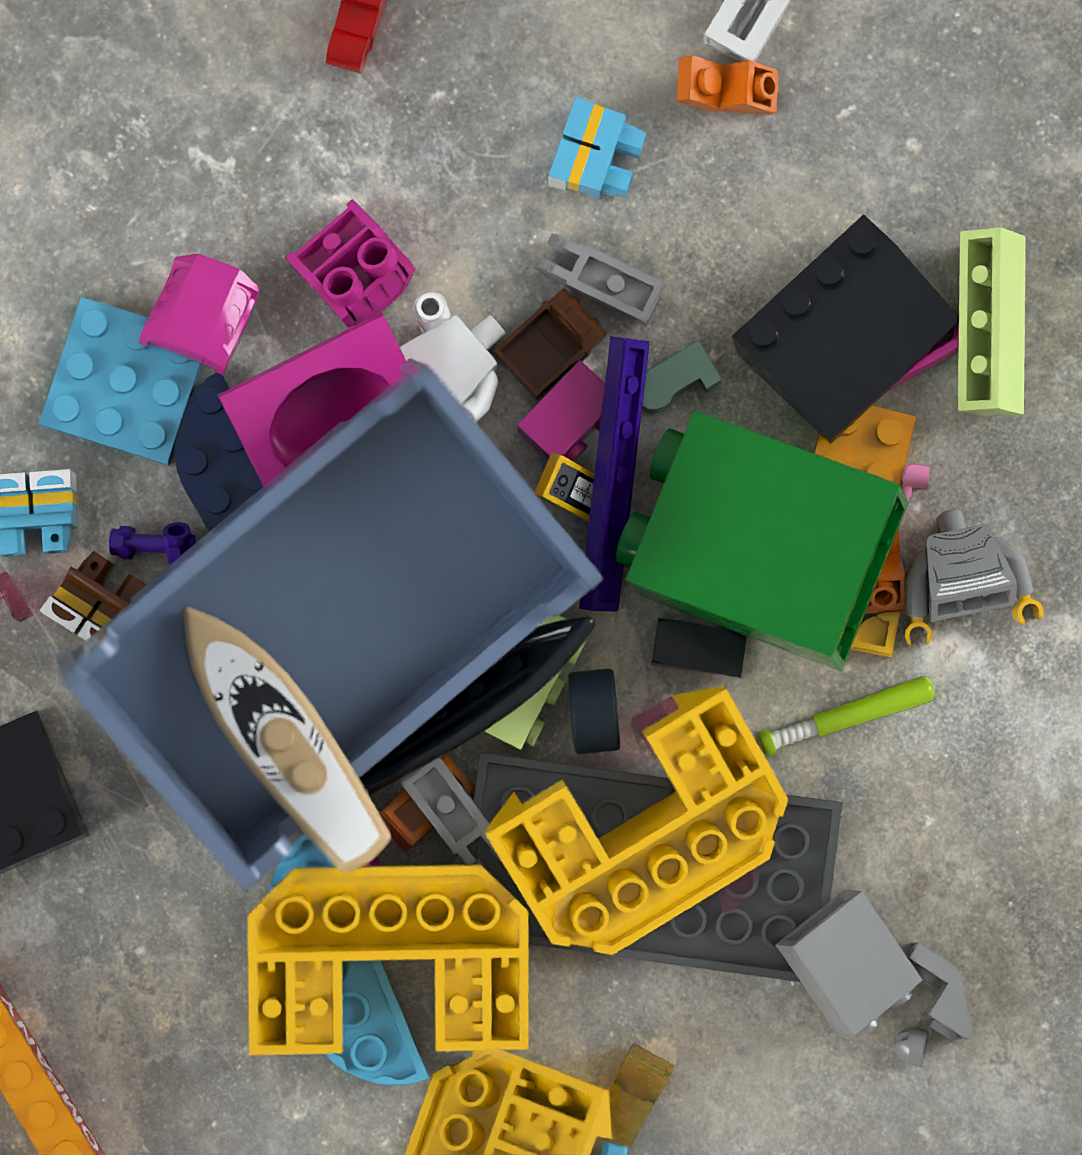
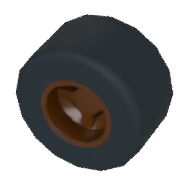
[568,669,620,754]

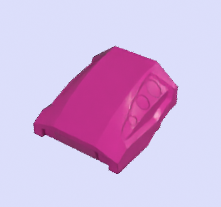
[285,199,416,328]
[139,253,259,375]

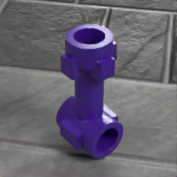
[109,522,196,565]

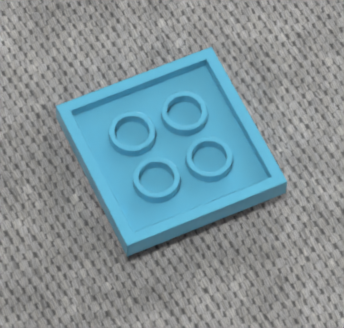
[39,297,202,466]

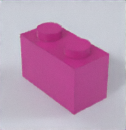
[517,360,605,462]

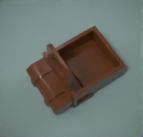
[494,288,607,400]

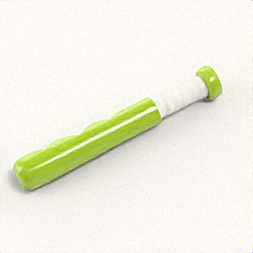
[758,676,935,757]

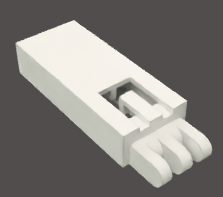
[703,0,792,62]

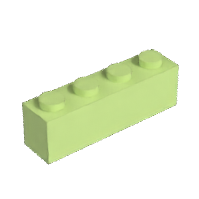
[958,227,1026,418]

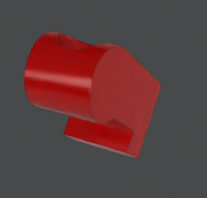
[326,0,386,74]

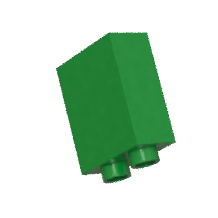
[616,410,908,672]

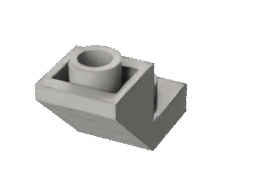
[906,942,973,1042]

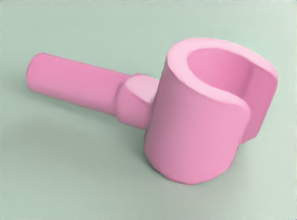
[901,464,930,502]

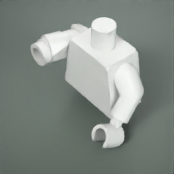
[400,292,506,422]

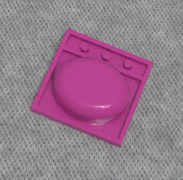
[218,313,406,487]

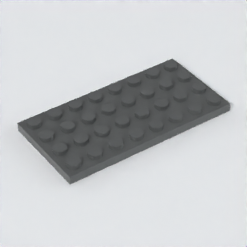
[465,752,843,982]

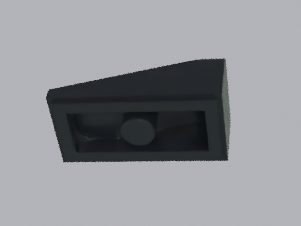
[651,618,747,678]

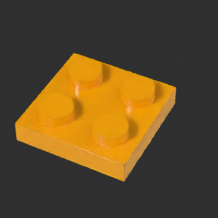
[814,405,917,484]

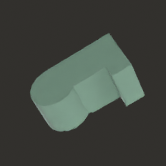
[642,341,722,413]

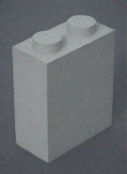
[775,889,923,1037]

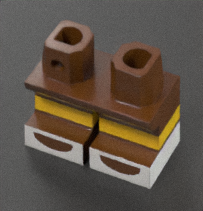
[39,551,146,641]

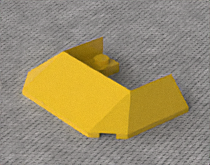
[484,686,788,955]
[248,864,529,1055]
[405,1050,612,1155]

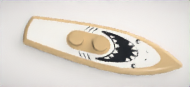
[183,607,391,873]

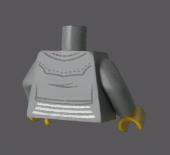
[904,510,1044,646]

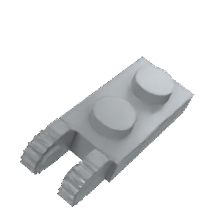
[535,233,666,326]
[400,758,503,870]

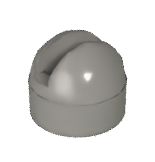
[893,1028,929,1067]

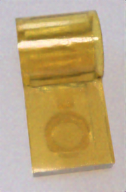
[609,1043,674,1148]

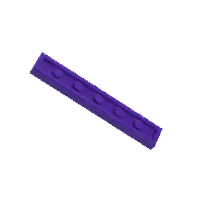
[579,336,650,612]

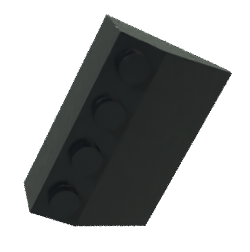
[732,214,959,444]
[0,711,89,874]

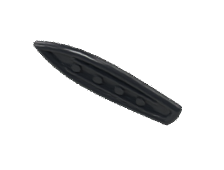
[359,617,595,795]

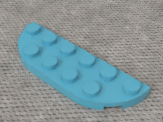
[268,833,430,1085]

